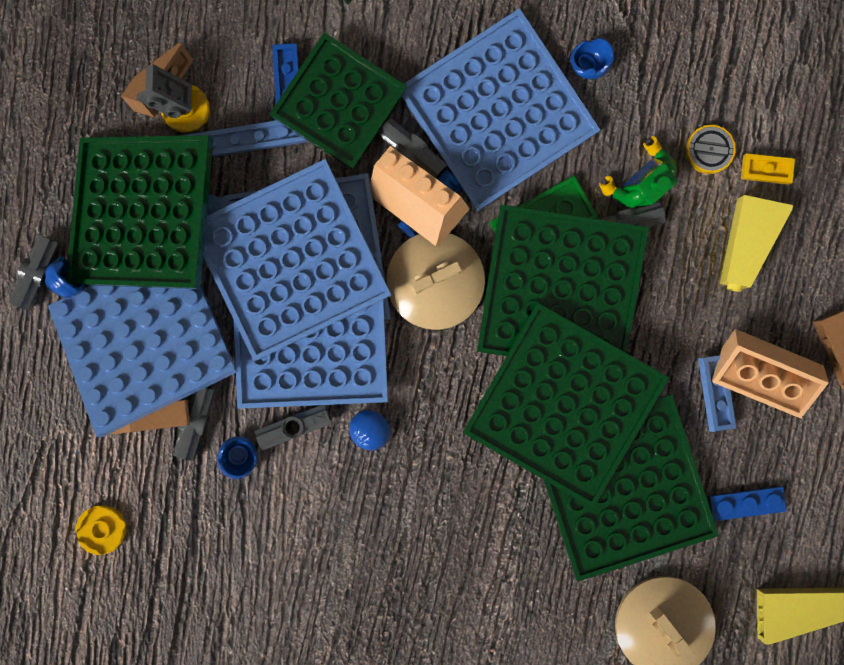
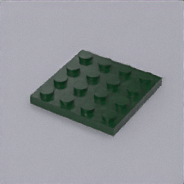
[269,32,407,170]

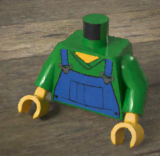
[599,136,678,208]

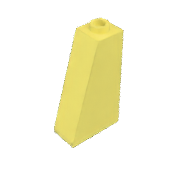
[720,195,793,292]
[757,588,844,644]

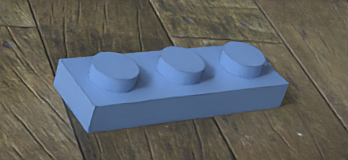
[698,355,736,432]

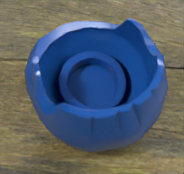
[570,38,614,79]
[45,257,84,298]
[349,409,392,451]
[217,437,258,479]

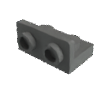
[136,64,192,118]

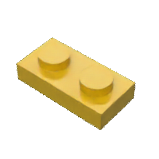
[741,153,795,185]

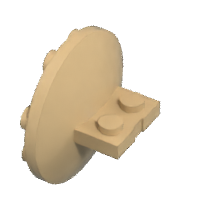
[387,233,485,330]
[615,576,716,665]

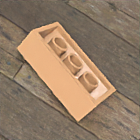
[370,146,469,248]
[712,329,829,418]

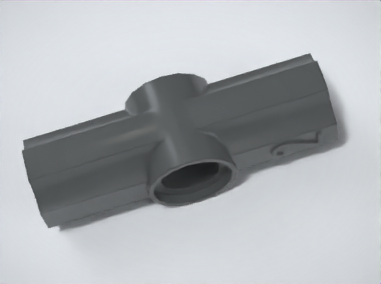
[378,118,447,179]
[600,202,666,227]
[9,235,60,311]
[173,387,215,461]
[255,405,332,451]

